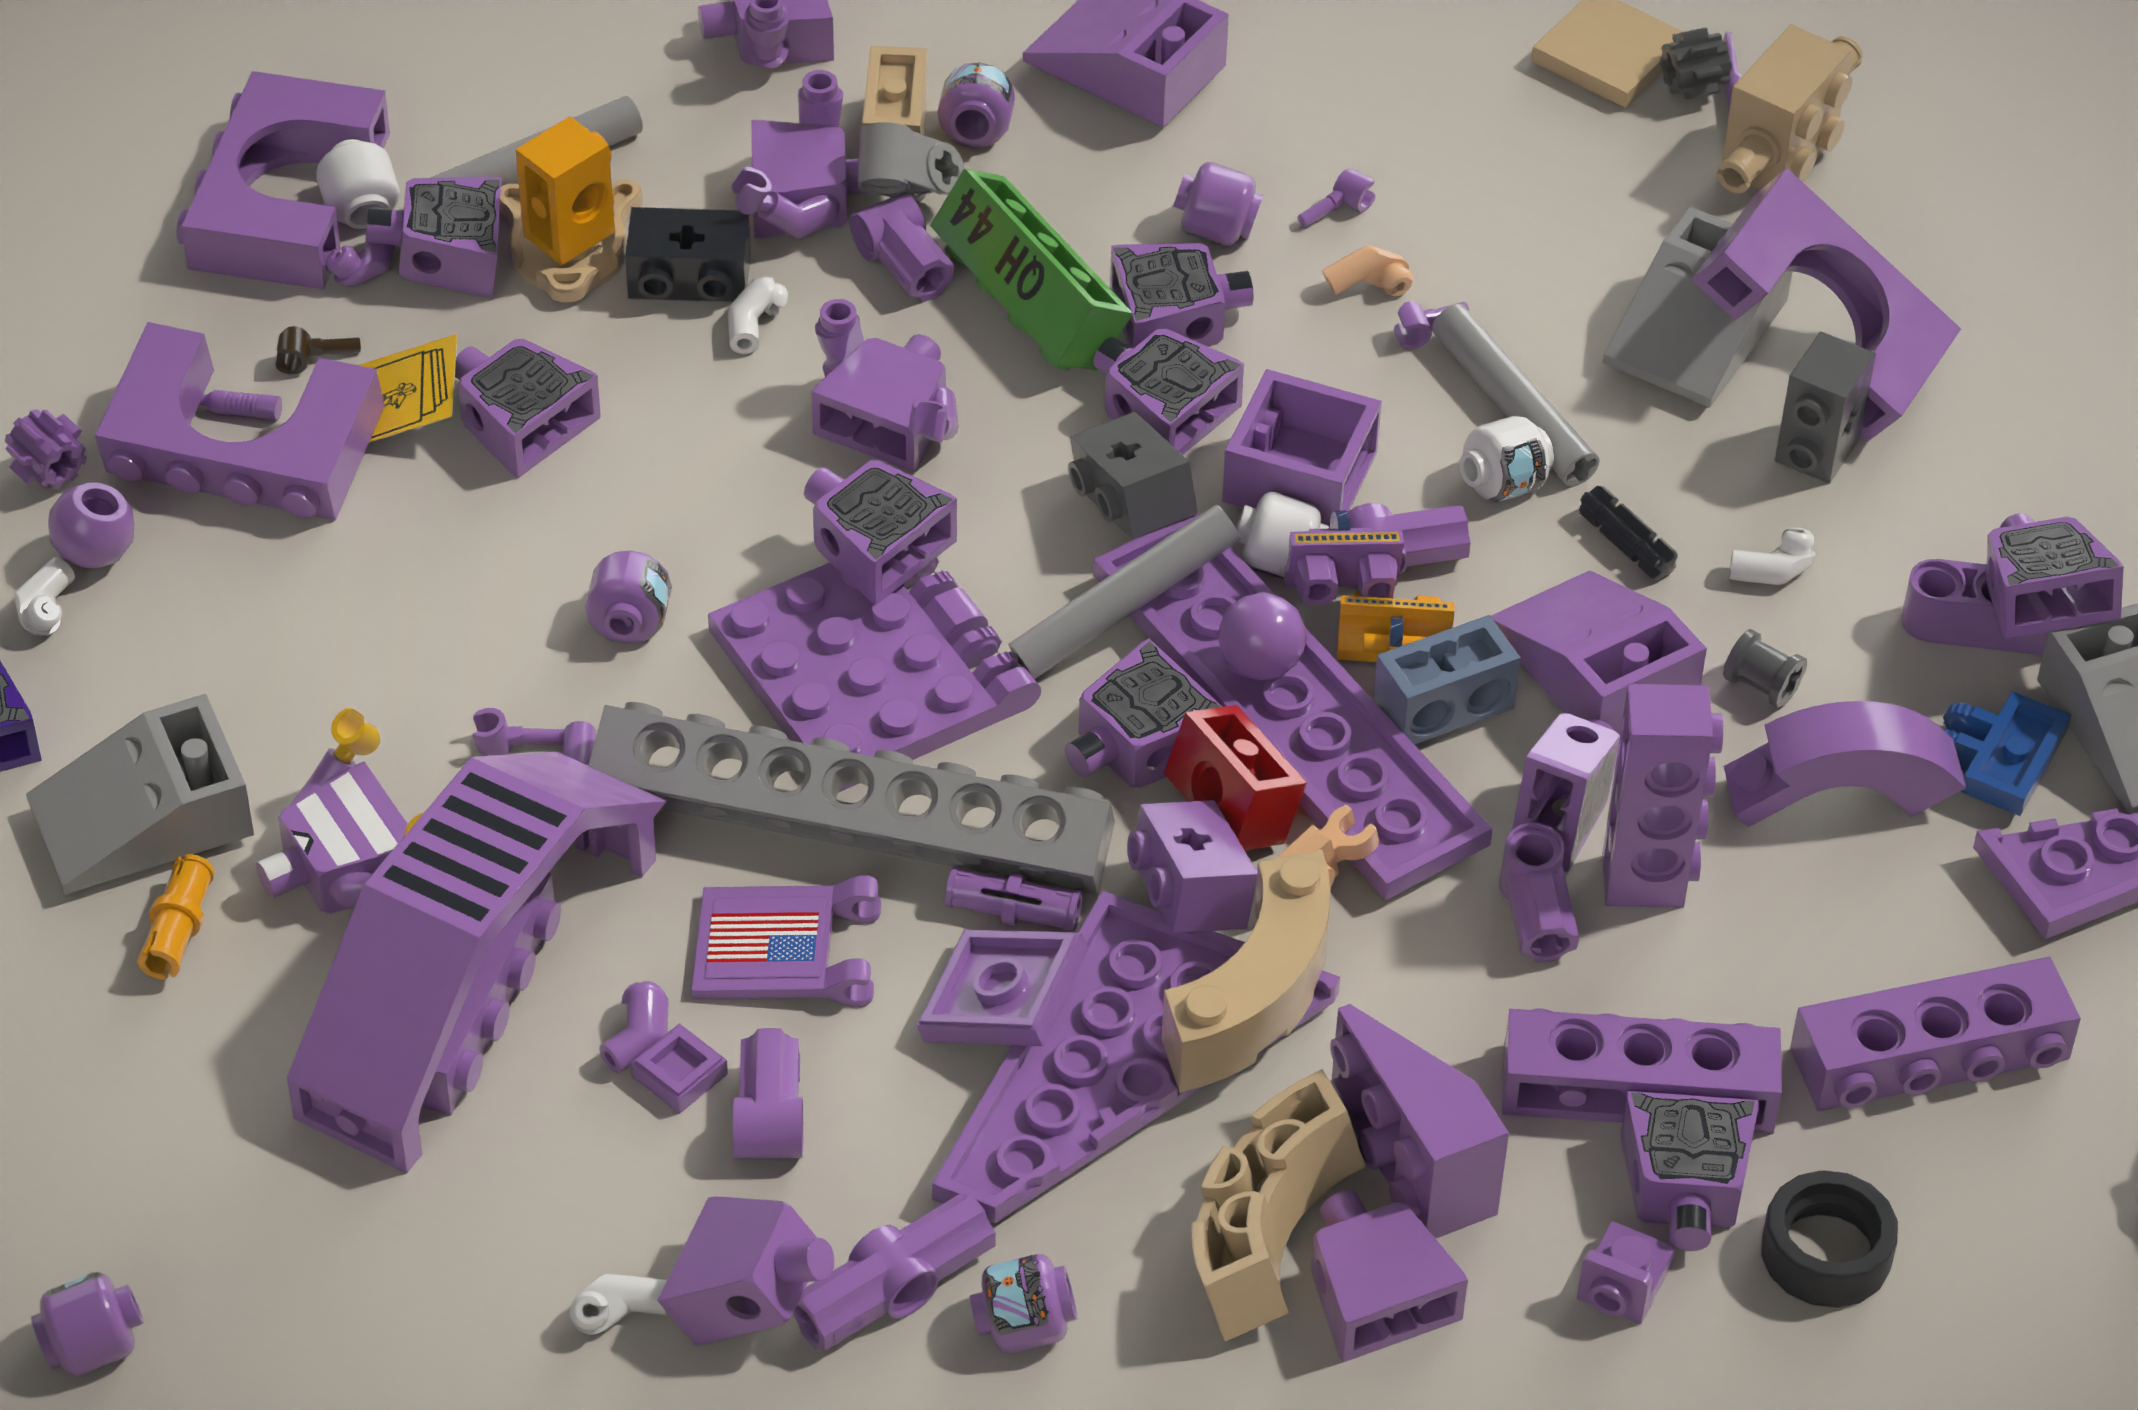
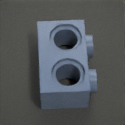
[1373,615,1520,745]

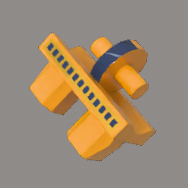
[1337,591,1455,662]

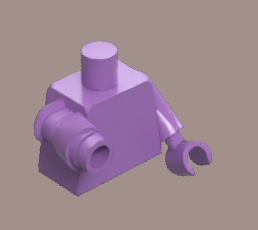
[698,0,834,69]
[731,70,871,238]
[811,299,959,472]

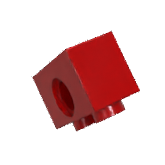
[1163,705,1307,851]

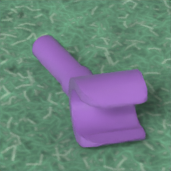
[1297,169,1375,228]
[1393,301,1469,349]
[472,708,564,756]

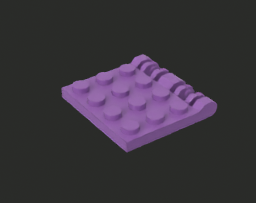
[708,558,1041,793]

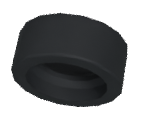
[1761,1170,1898,1308]

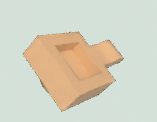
[1277,805,1379,888]

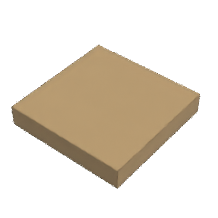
[1531,0,1683,108]

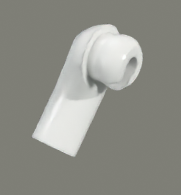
[728,276,788,354]
[1729,528,1816,585]
[15,557,75,636]
[569,1274,667,1334]

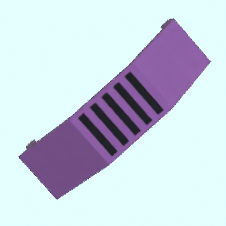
[287,751,667,1173]

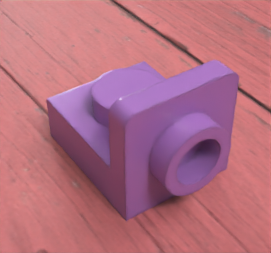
[1577,1221,1676,1324]

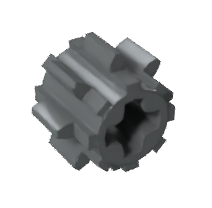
[1660,27,1732,100]

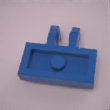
[1943,691,2071,816]

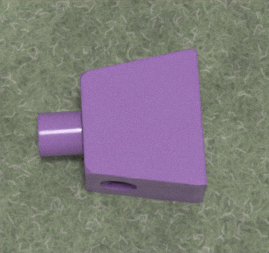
[1311,1190,1468,1363]
[657,1196,834,1345]

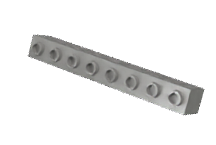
[588,702,1115,895]

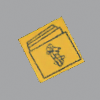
[359,334,458,443]

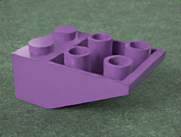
[1023,0,1229,127]
[1491,570,1707,736]
[1329,1004,1509,1239]

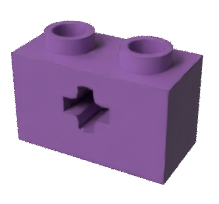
[1127,800,1257,933]

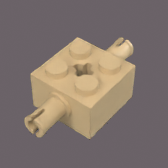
[1716,24,1863,193]

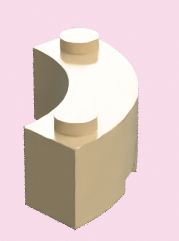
[1162,849,1331,1092]
[1192,1069,1365,1342]

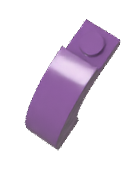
[1724,701,1966,827]

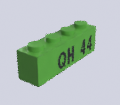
[930,168,1133,371]

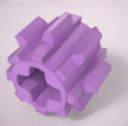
[5,409,87,489]

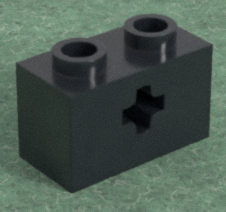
[625,207,751,302]

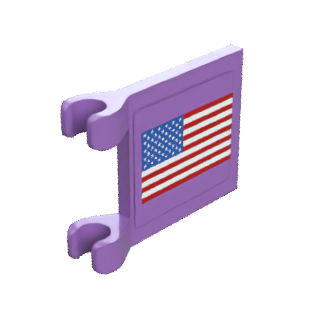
[691,875,881,1006]

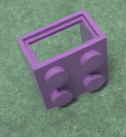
[1222,369,1382,529]

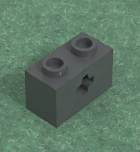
[1775,331,1876,484]
[1068,412,1198,540]

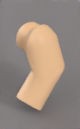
[1322,246,1413,296]

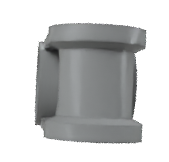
[858,122,964,203]

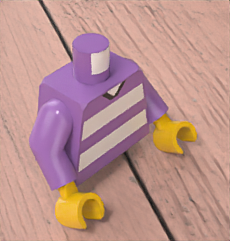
[256,708,423,914]

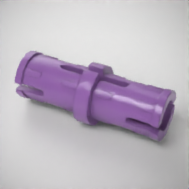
[945,865,1083,932]

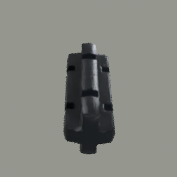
[1579,486,1678,580]

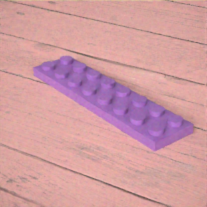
[1093,512,1492,900]

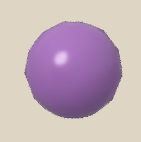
[48,482,135,569]
[1217,592,1307,681]

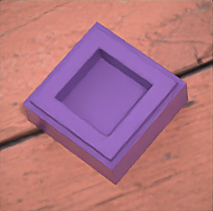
[631,1023,728,1114]

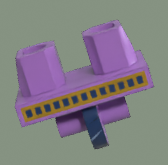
[1284,510,1405,605]

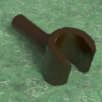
[275,326,361,374]

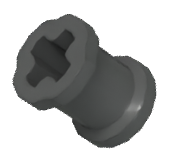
[1723,629,1807,708]

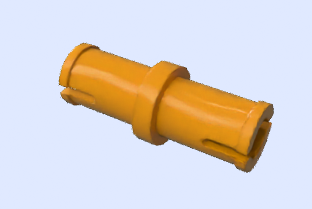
[137,854,215,980]

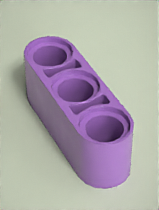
[1901,559,2048,655]

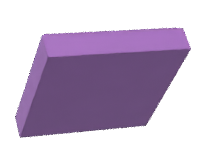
[916,930,1088,1046]

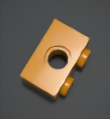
[515,116,615,266]

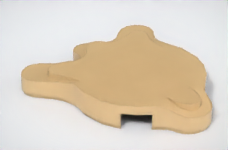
[500,179,643,303]

